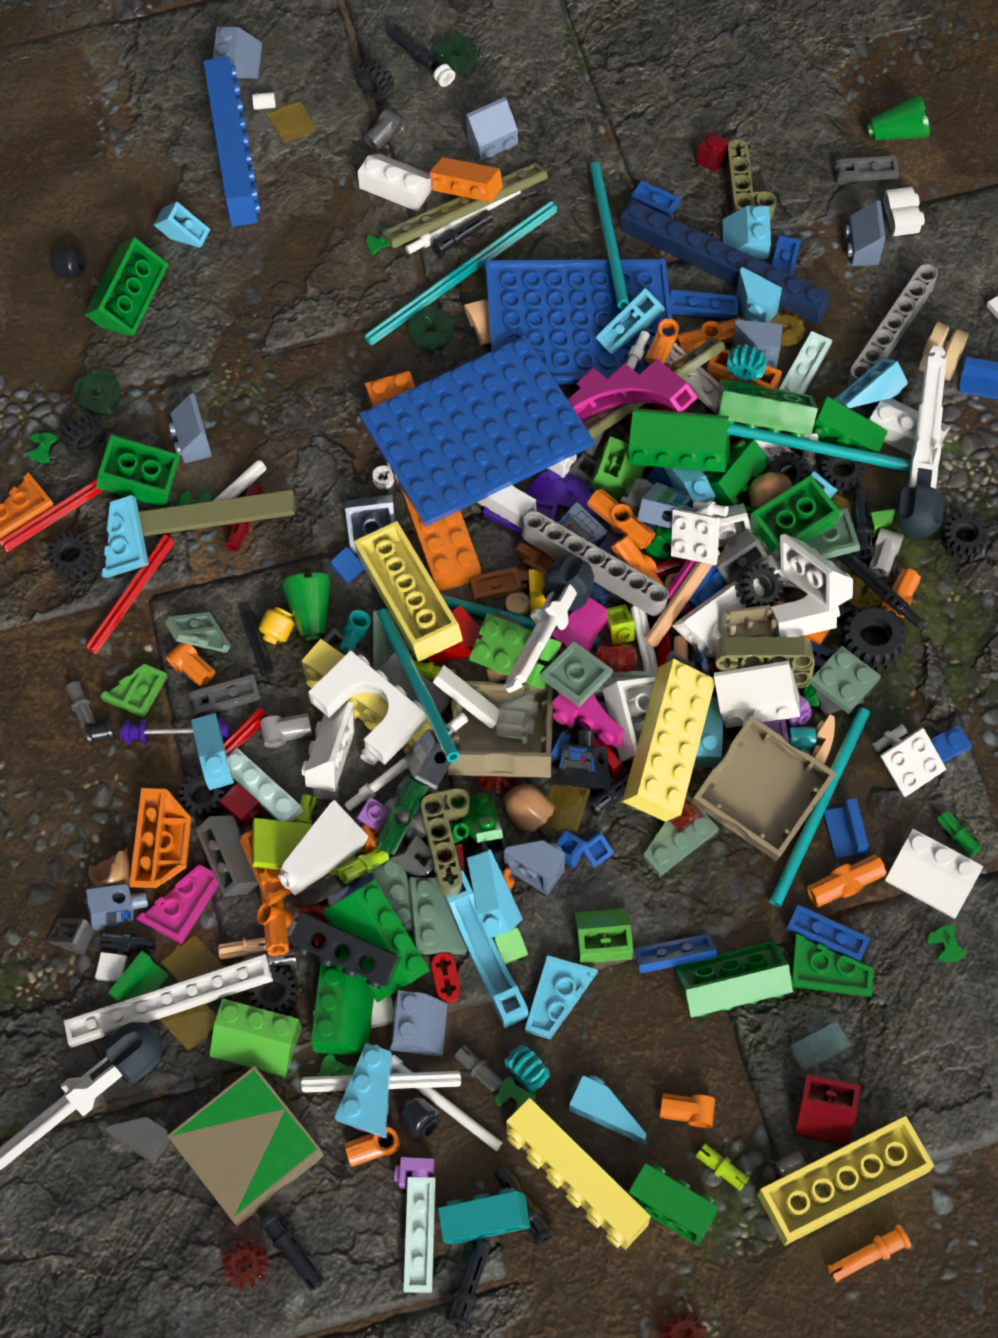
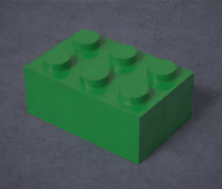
[96,435,180,508]
[750,475,840,562]
[628,1163,719,1246]

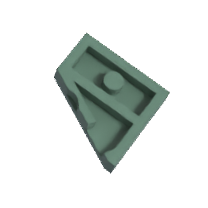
[165,612,231,653]

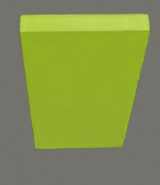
[252,818,355,876]

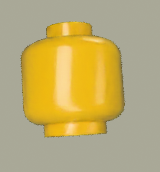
[259,607,295,645]

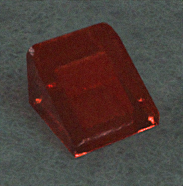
[669,797,703,832]

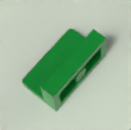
[108,951,169,1003]

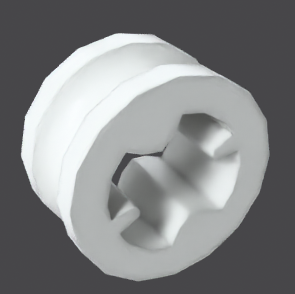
[434,64,455,87]
[373,465,394,490]

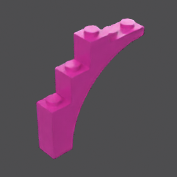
[568,359,698,422]
[551,597,625,749]

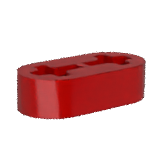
[432,953,461,1004]

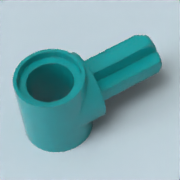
[339,610,371,655]
[788,727,816,755]

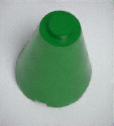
[867,94,930,140]
[282,573,331,643]

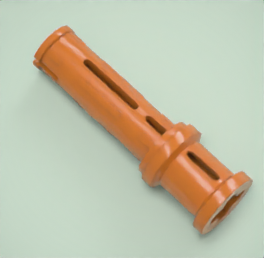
[827,1224,911,1283]

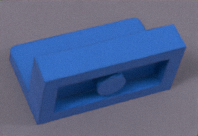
[959,357,998,399]
[824,798,869,859]

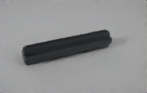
[240,609,274,676]

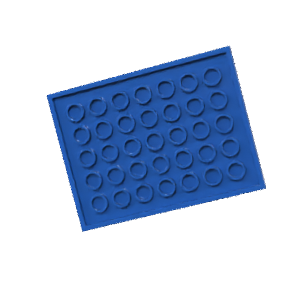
[485,259,673,385]
[359,336,594,527]

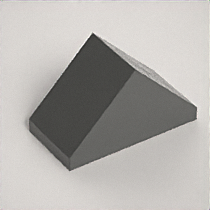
[47,918,95,956]

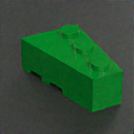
[812,396,888,454]
[703,439,770,506]

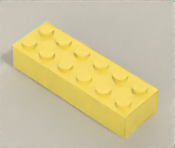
[354,521,463,662]
[302,639,433,755]
[622,659,715,822]
[506,1098,651,1250]
[758,1116,934,1246]

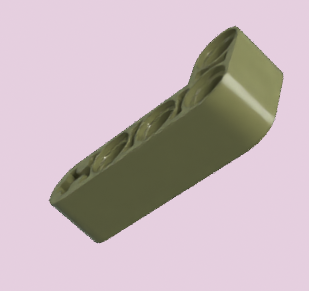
[726,139,776,220]
[714,637,814,688]
[421,789,470,897]

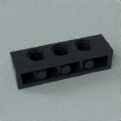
[288,912,402,989]

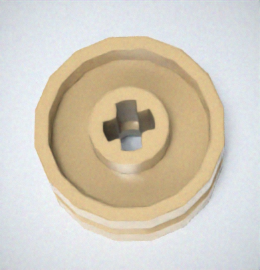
[919,322,969,381]

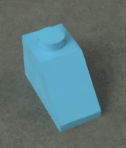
[154,202,210,247]

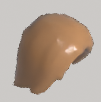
[748,472,793,510]
[503,784,555,832]
[88,848,132,888]

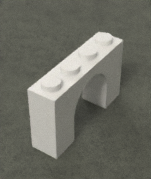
[477,454,577,528]
[756,554,840,637]
[308,651,426,765]

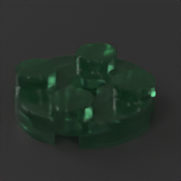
[435,32,478,74]
[408,306,453,351]
[74,370,121,415]

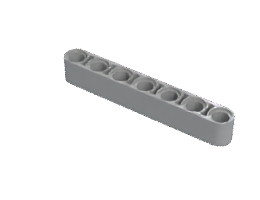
[848,264,938,386]
[522,511,668,616]

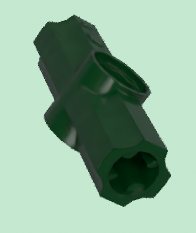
[375,775,430,855]

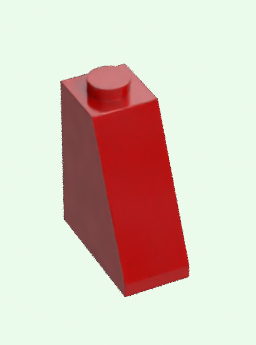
[421,605,483,664]

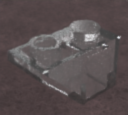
[497,690,539,744]

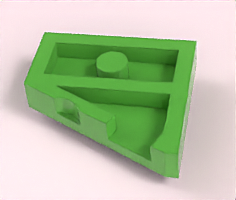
[100,664,167,718]

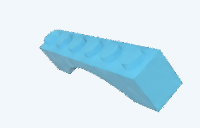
[443,871,528,1029]

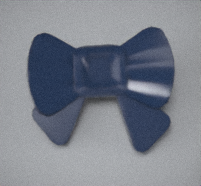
[692,644,711,676]

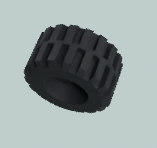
[841,605,907,673]

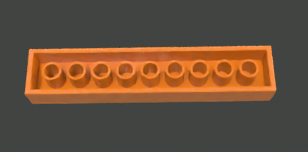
[365,371,481,592]

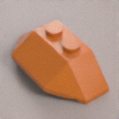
[129,788,192,888]

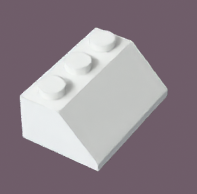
[358,154,433,212]
[870,398,951,455]
[713,503,752,548]
[780,534,853,611]
[714,661,800,728]
[603,676,656,762]
[302,702,355,792]
[885,829,984,919]

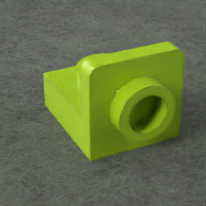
[606,604,636,645]

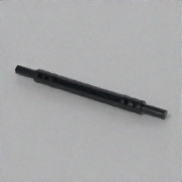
[837,553,925,629]

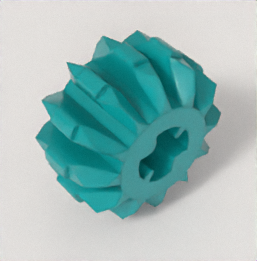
[726,344,767,382]
[505,1045,549,1092]

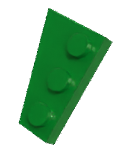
[451,792,503,843]
[791,933,874,997]

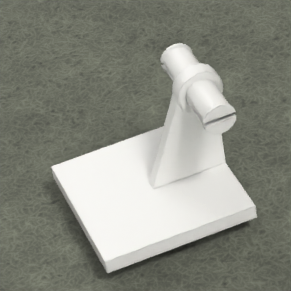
[671,500,728,565]
[873,724,946,797]

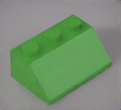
[210,999,302,1078]

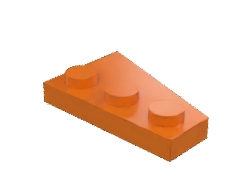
[0,472,54,540]

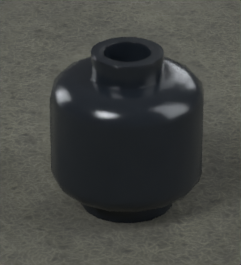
[51,248,86,278]
[399,1098,439,1139]

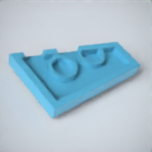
[102,495,149,578]
[525,955,598,1040]
[335,1043,392,1138]

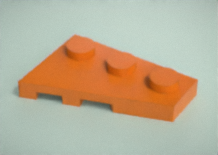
[240,830,292,906]

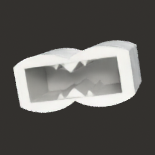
[883,187,924,236]

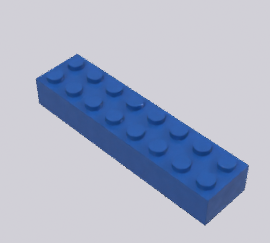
[204,57,261,227]

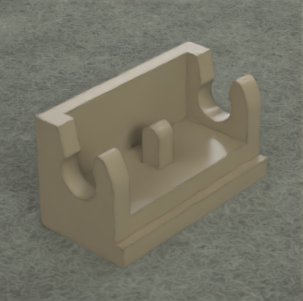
[719,605,777,637]

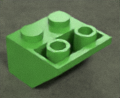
[589,436,646,501]
[575,908,633,964]

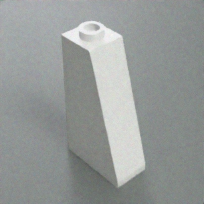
[673,579,765,659]
[278,800,369,895]

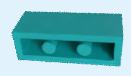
[438,1188,530,1245]

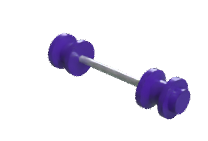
[120,717,229,745]

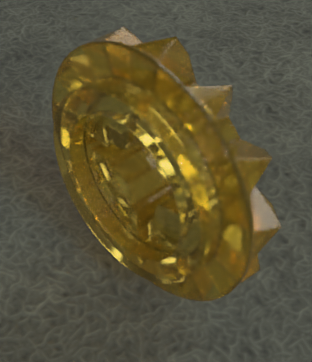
[770,312,805,346]
[848,575,882,609]

